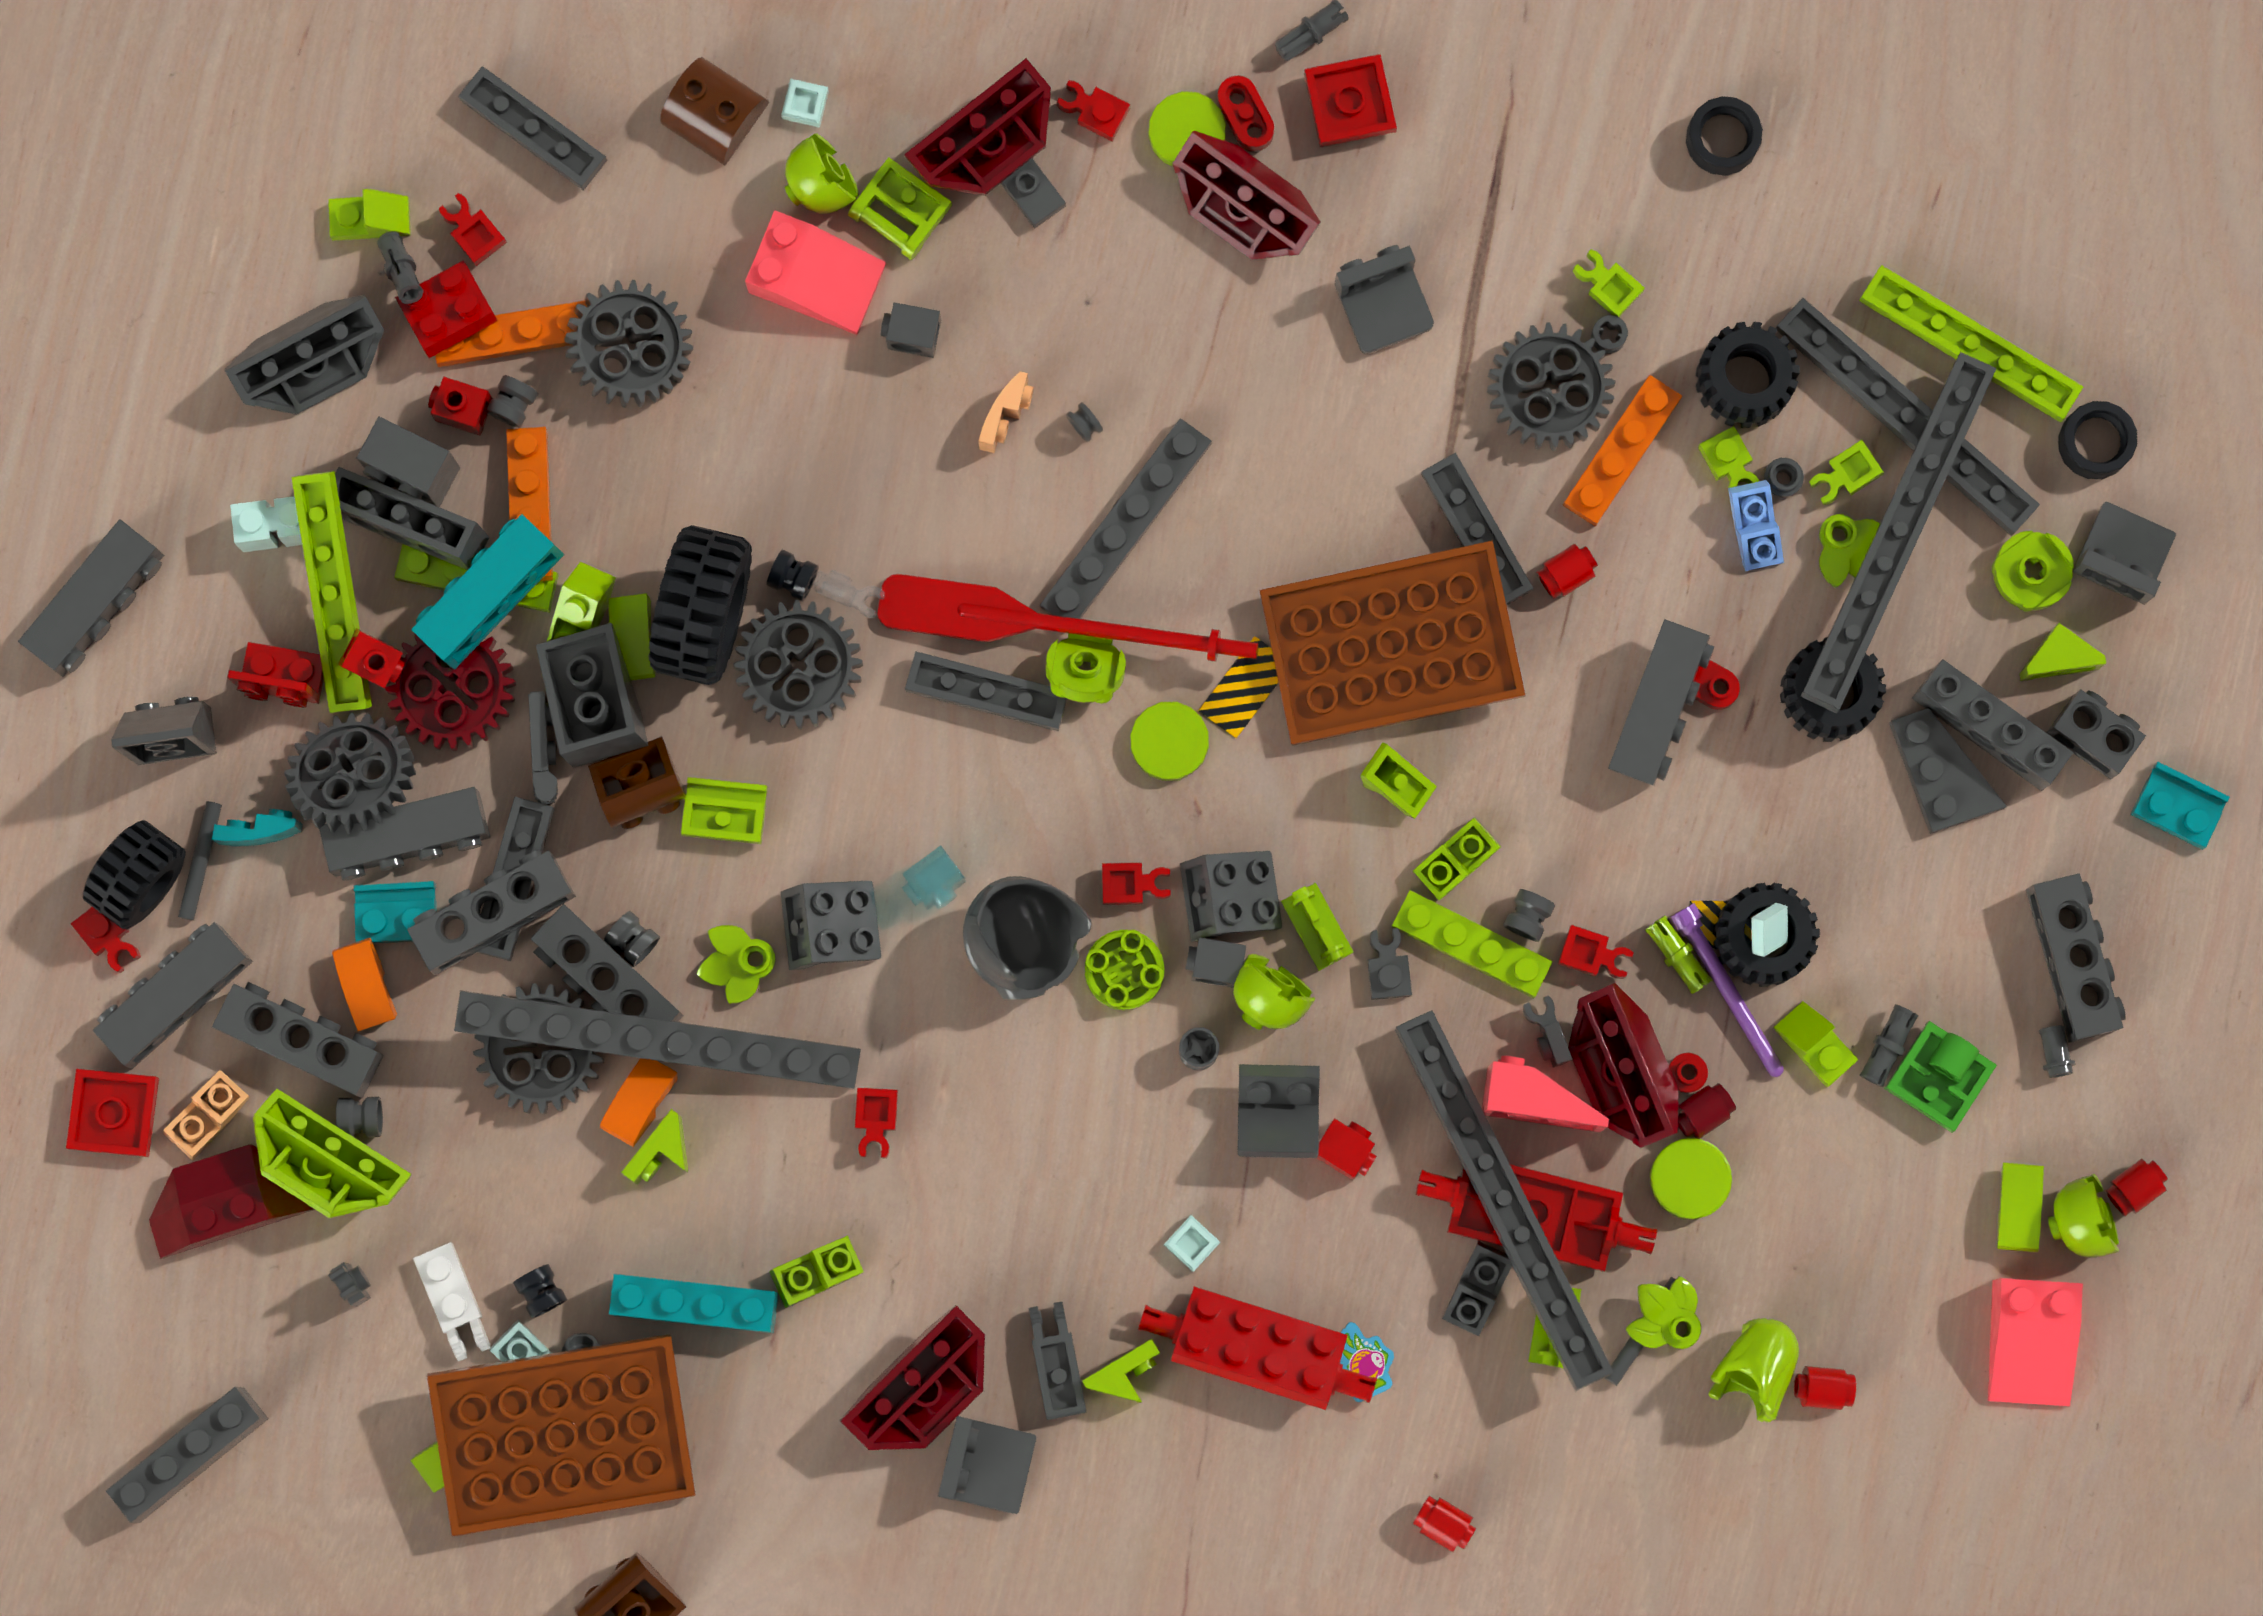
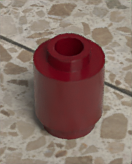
[1678,1083,1736,1139]

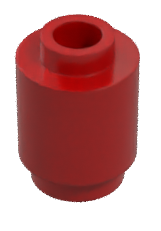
[1536,544,1598,599]
[2105,1159,2168,1217]
[1794,1366,1856,1410]
[1413,1496,1476,1552]

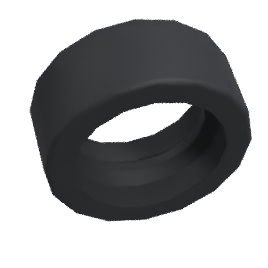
[1686,96,1763,176]
[2058,401,2137,479]

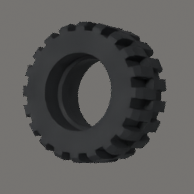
[649,525,752,685]

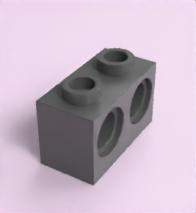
[2046,689,2146,779]

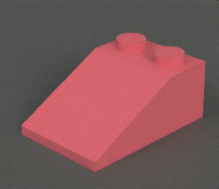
[745,210,886,335]
[1482,1056,1609,1133]
[1988,1278,2083,1406]

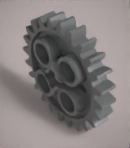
[564,280,693,408]
[1487,322,1616,451]
[734,600,863,729]
[284,713,416,834]
[473,983,604,1114]

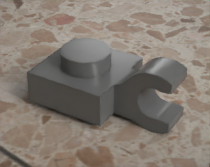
[1523,996,1572,1068]

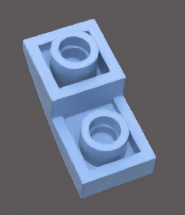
[1728,480,1784,571]

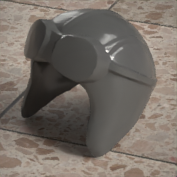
[963,876,1092,1000]

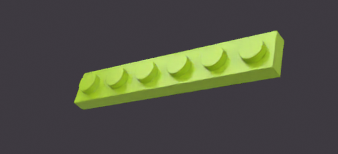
[1859,265,2084,423]
[291,471,372,713]

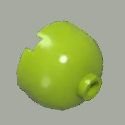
[785,133,859,214]
[1233,954,1315,1030]
[2048,1174,2119,1258]

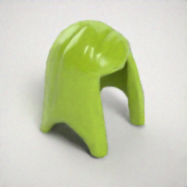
[1708,1318,1799,1422]

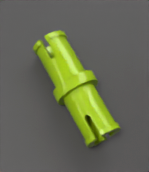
[1645,915,1713,994]

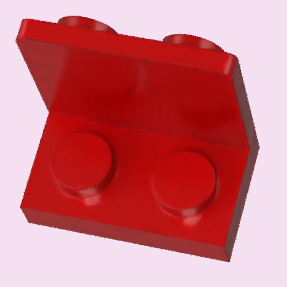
[227,642,324,708]

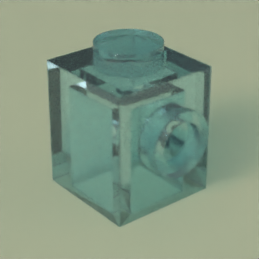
[901,845,966,910]

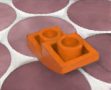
[332,937,397,1031]
[600,1058,678,1147]

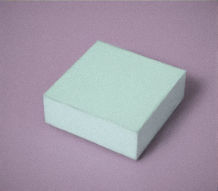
[781,79,829,127]
[1752,903,1788,957]
[1164,1215,1220,1272]

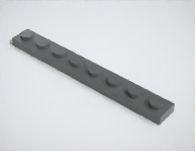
[1775,298,2040,536]

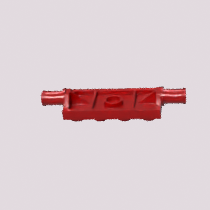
[1415,1164,1657,1272]
[1138,1286,1377,1410]

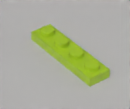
[394,544,559,613]
[1391,890,1553,998]

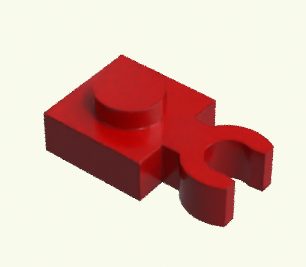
[1057,80,1130,142]
[439,193,507,267]
[1102,863,1171,905]
[71,907,141,973]
[1558,925,1634,979]
[855,1088,898,1159]

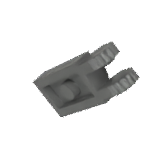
[528,691,558,805]
[1029,1301,1087,1420]

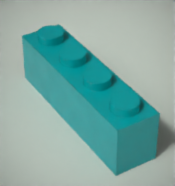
[411,514,565,670]
[609,1274,779,1333]

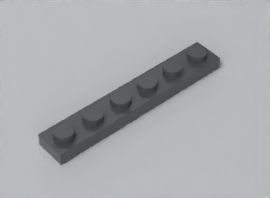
[1040,418,1212,619]

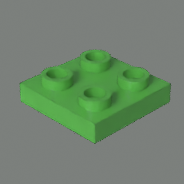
[1884,1021,1997,1133]

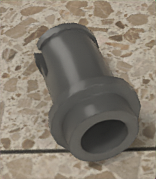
[2039,1025,2076,1078]

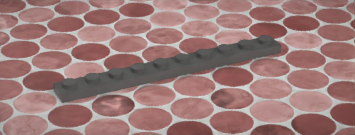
[1800,352,1997,714]
[454,990,861,1089]
[1395,1010,1613,1392]

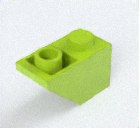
[546,562,616,642]

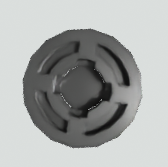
[485,375,538,428]
[1503,889,1556,942]
[604,911,660,967]
[1179,1027,1219,1070]
[336,1097,383,1137]

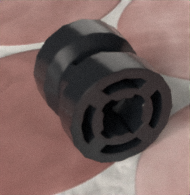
[766,550,819,601]
[513,1264,568,1319]

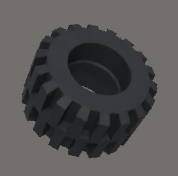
[1695,321,1800,428]
[1780,637,1886,742]
[83,820,186,929]
[1714,882,1820,987]

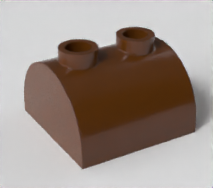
[660,57,769,165]
[588,736,686,829]
[574,1552,686,1616]

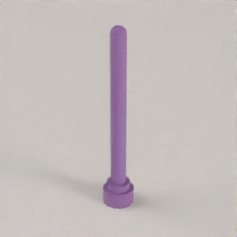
[1667,903,1784,1077]

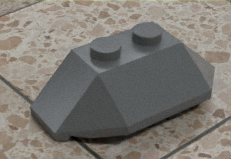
[224,295,384,414]

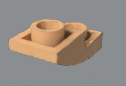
[978,372,1034,453]
[163,1070,249,1161]

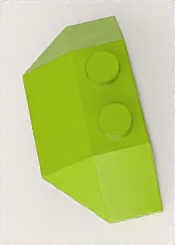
[253,1088,411,1218]

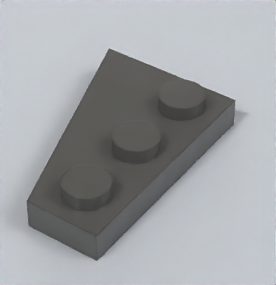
[1889,708,2007,834]

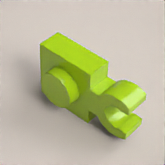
[1573,249,1645,318]
[1698,426,1759,488]
[1809,440,1884,505]

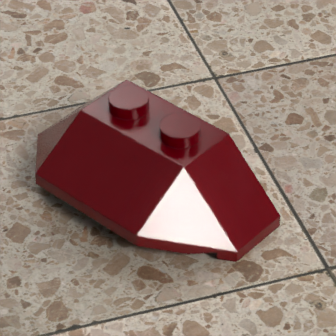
[904,58,1051,195]
[1172,130,1321,260]
[1568,983,1679,1148]
[149,1144,316,1259]
[840,1305,985,1450]

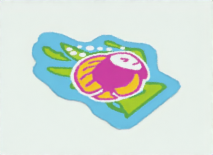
[1340,1322,1394,1402]

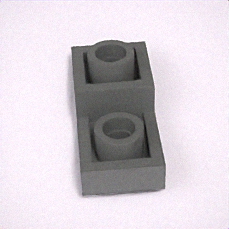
[1442,1241,1512,1336]

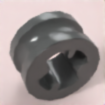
[1591,315,1628,354]
[1066,402,1103,442]

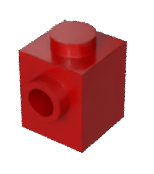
[428,376,493,436]
[338,628,405,689]
[1317,1118,1377,1180]

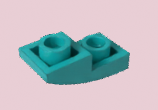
[212,809,303,846]

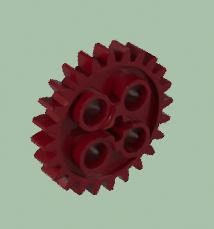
[385,633,516,751]

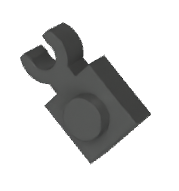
[1367,928,1412,1000]
[329,1262,371,1307]

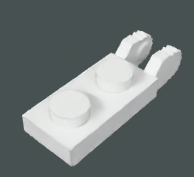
[413,1242,490,1361]

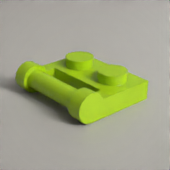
[848,157,952,260]

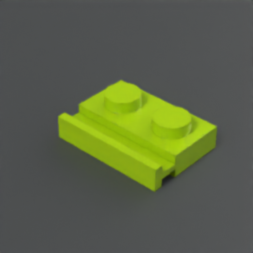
[681,777,768,844]

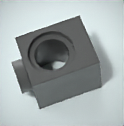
[881,302,941,358]
[1186,937,1247,988]

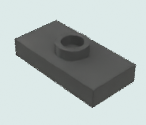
[1001,158,1066,229]

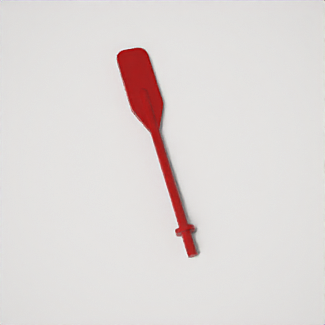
[877,574,1259,662]

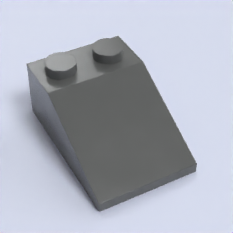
[536,623,649,768]
[111,697,217,765]

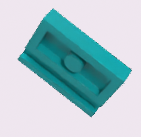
[2130,762,2230,850]
[354,881,437,944]

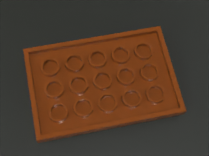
[1259,541,1526,746]
[427,1334,696,1536]

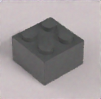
[356,416,460,507]

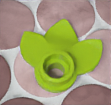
[1819,514,1880,587]
[697,925,776,1004]
[1626,1276,1701,1349]

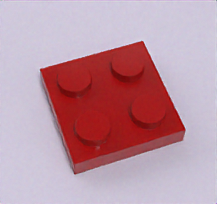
[1304,54,1397,147]
[395,260,498,358]
[66,1069,159,1157]

